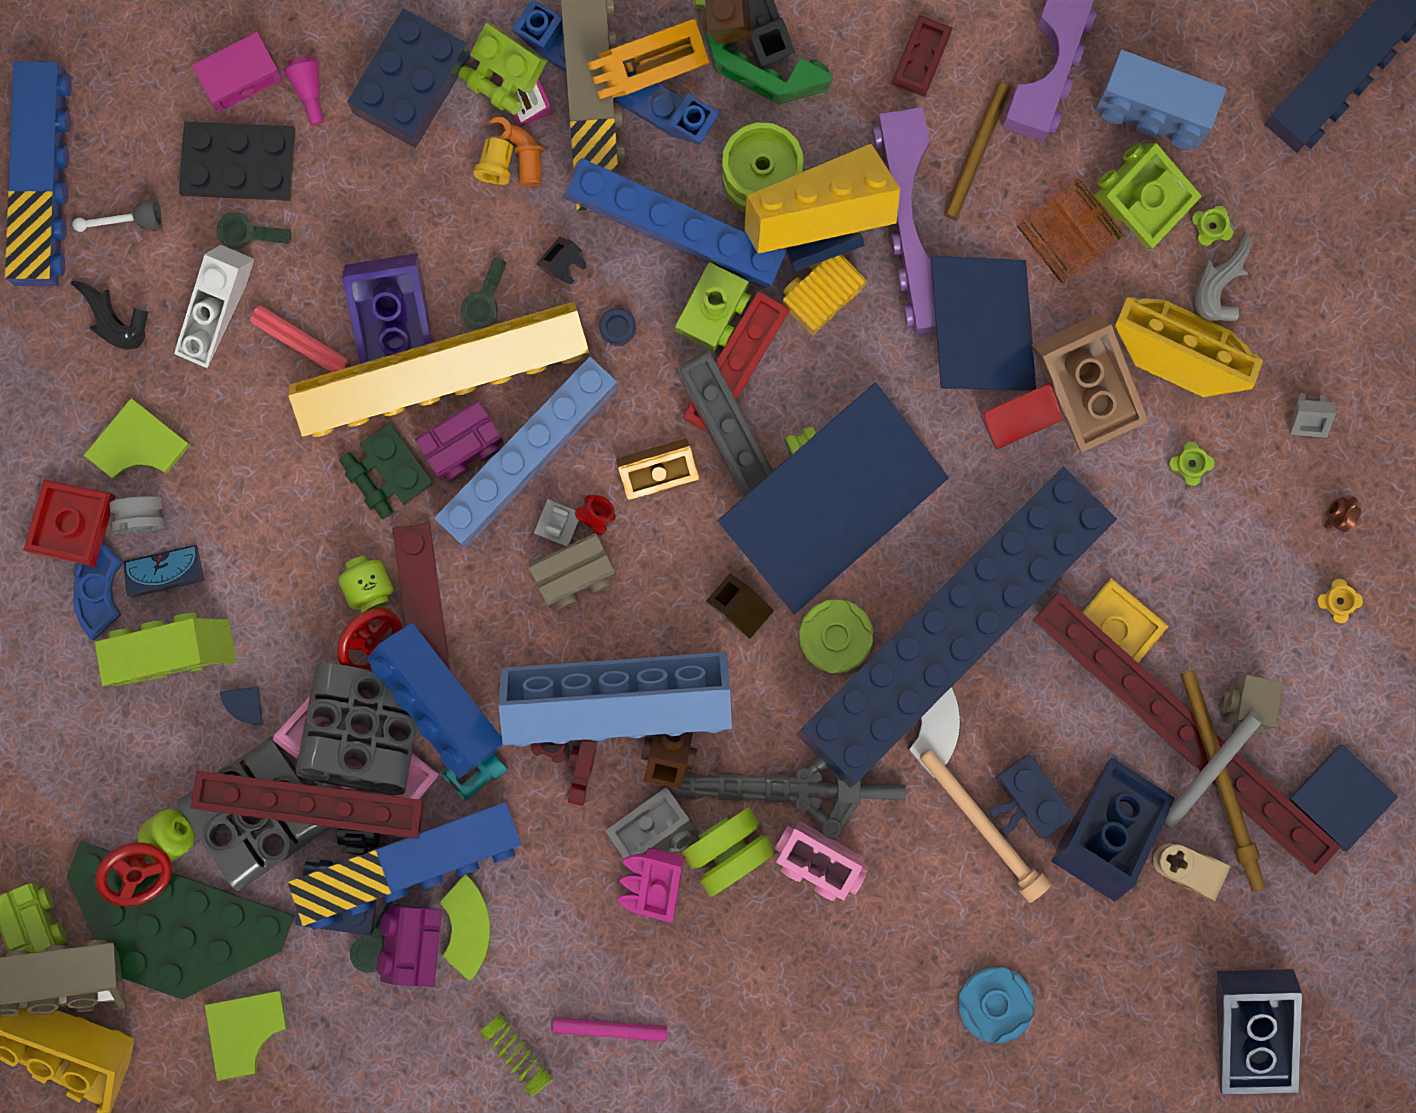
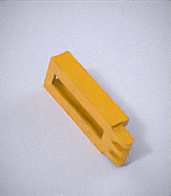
[587,19,710,99]

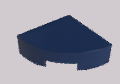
[220,687,263,725]

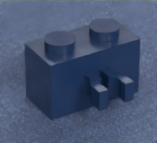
[988,754,1075,839]

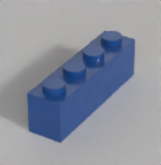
[366,623,503,778]

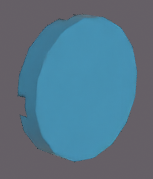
[958,967,1034,1043]

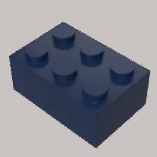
[347,8,470,148]

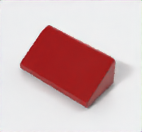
[981,383,1064,450]

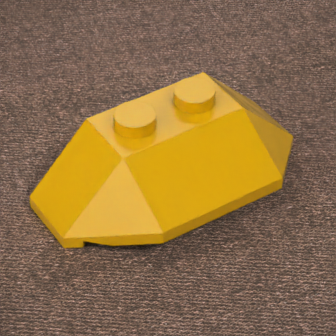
[1115,297,1263,397]

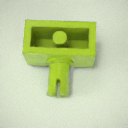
[675,262,752,353]

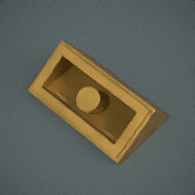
[616,438,699,500]

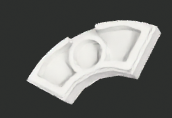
[909,688,960,778]

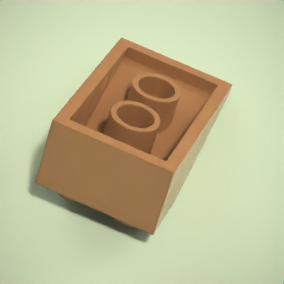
[1031,314,1149,453]

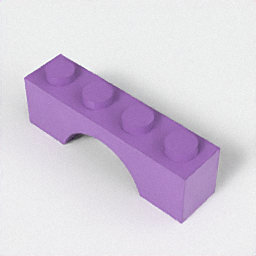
[1002,0,1097,142]

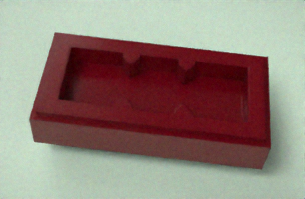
[892,15,953,97]

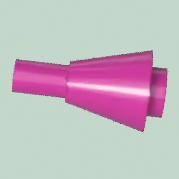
[283,55,325,125]

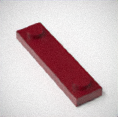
[392,523,451,671]

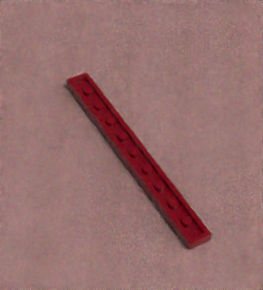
[1033,592,1341,875]

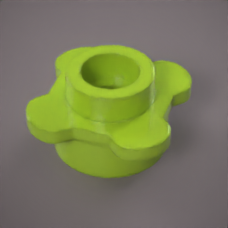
[1192,206,1233,246]
[1169,442,1215,486]

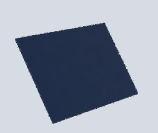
[717,382,949,615]

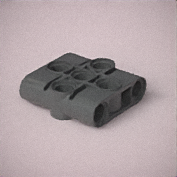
[295,663,417,795]
[177,736,331,891]

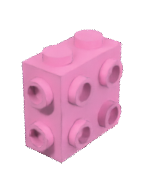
[774,820,868,901]

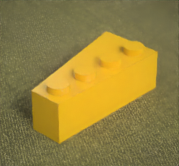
[745,144,900,254]

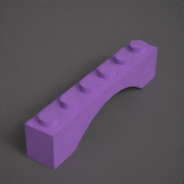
[872,107,936,336]

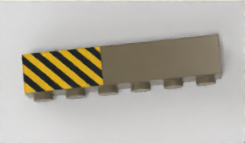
[561,0,626,214]

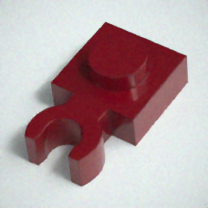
[567,740,598,806]

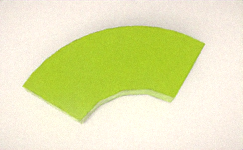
[440,874,491,982]

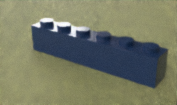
[1264,0,1416,153]

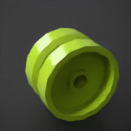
[722,122,803,213]
[681,807,778,898]

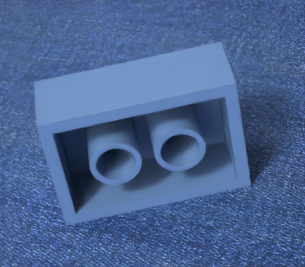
[1095,50,1227,150]

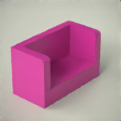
[192,32,283,112]

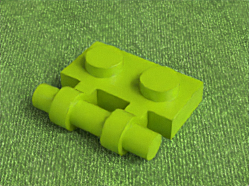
[458,23,548,115]

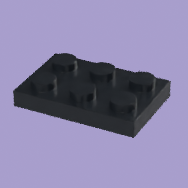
[179,122,295,201]

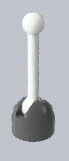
[72,199,162,232]

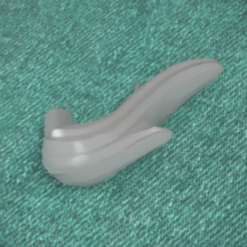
[1195,232,1251,322]

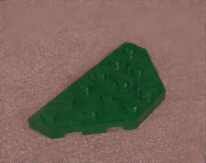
[67,841,295,1000]

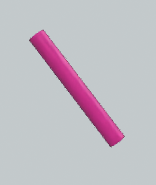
[553,1018,668,1042]

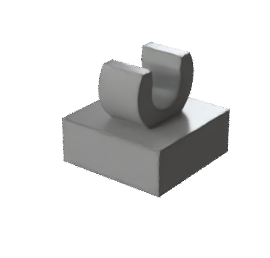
[1290,393,1336,438]
[534,499,580,547]

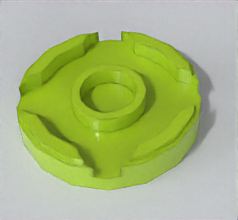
[799,599,873,674]

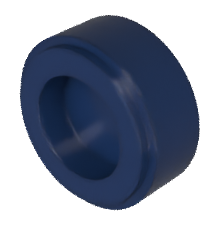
[599,308,636,346]

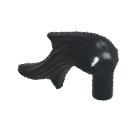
[71,281,149,350]

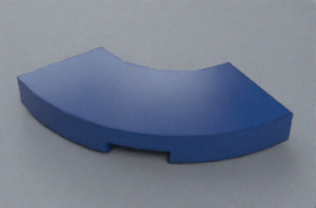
[73,541,124,641]

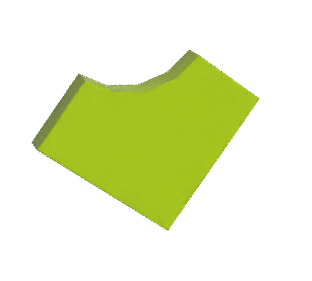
[84,398,190,480]
[205,990,288,1081]

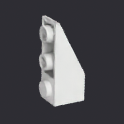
[174,245,254,368]

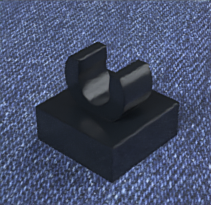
[536,237,587,284]

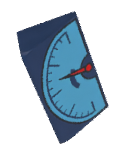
[124,545,205,598]

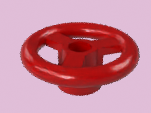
[337,608,403,671]
[95,842,172,906]

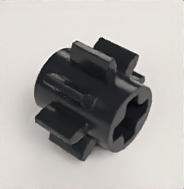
[336,828,380,855]

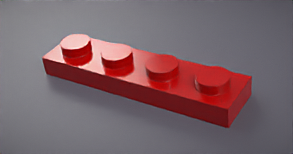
[683,291,790,434]

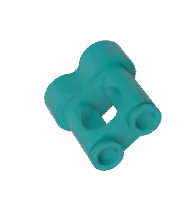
[441,753,508,801]

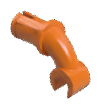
[489,117,544,187]

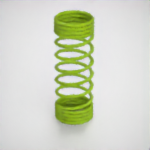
[479,1014,553,1097]

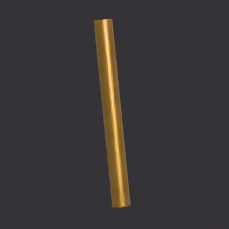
[943,82,1011,220]

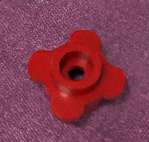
[575,495,616,535]

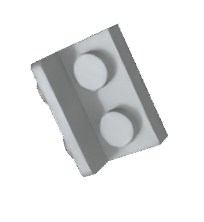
[605,787,699,873]

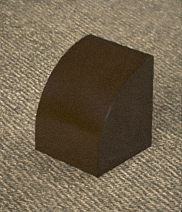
[706,573,774,639]

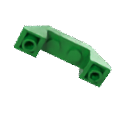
[703,6,833,105]

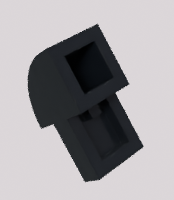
[746,0,796,67]

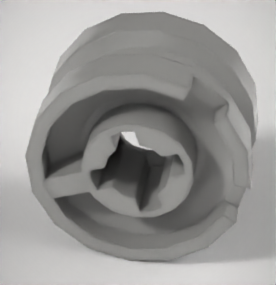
[109,496,165,535]

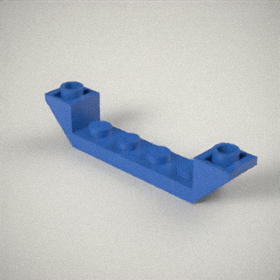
[512,0,719,145]

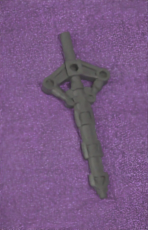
[660,756,906,839]

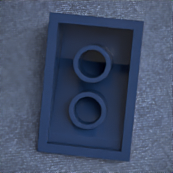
[1051,758,1175,902]
[1216,969,1302,1094]

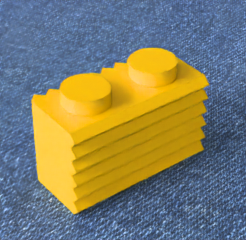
[782,254,867,337]

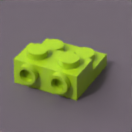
[1094,143,1202,249]

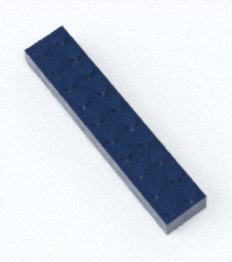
[796,466,1117,788]

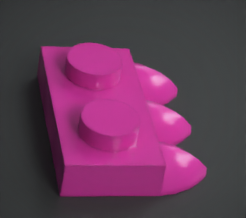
[617,848,685,923]

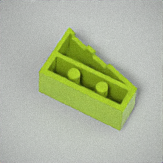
[95,613,237,686]

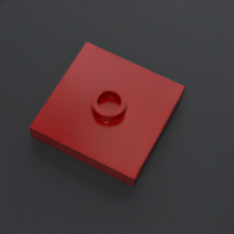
[23,479,116,567]

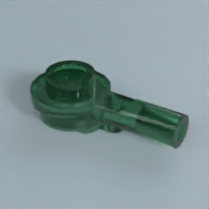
[216,212,291,249]
[461,257,507,329]
[350,901,400,973]

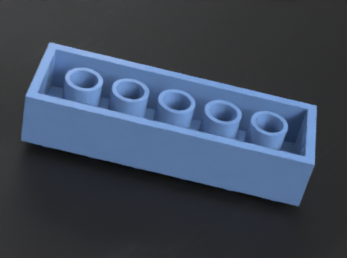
[498,652,732,747]

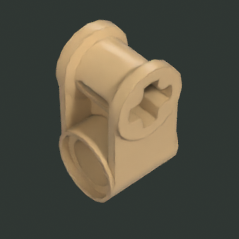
[1152,843,1230,901]

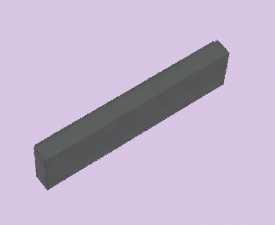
[675,351,773,497]

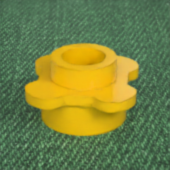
[1317,579,1363,624]

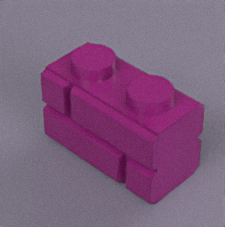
[415,400,504,481]
[376,905,442,987]

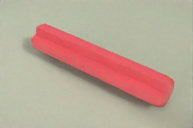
[249,305,350,372]

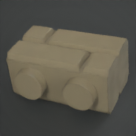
[528,533,616,610]

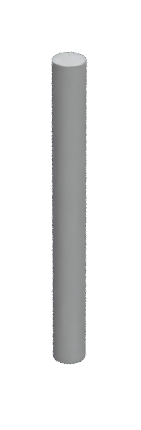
[1164,711,1264,828]

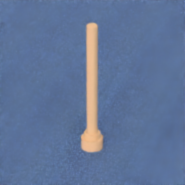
[920,749,1052,903]

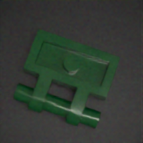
[339,423,434,520]

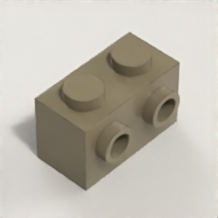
[1219,675,1284,736]

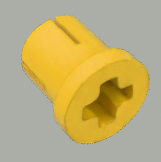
[473,138,513,185]

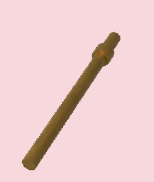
[1180,669,1266,892]

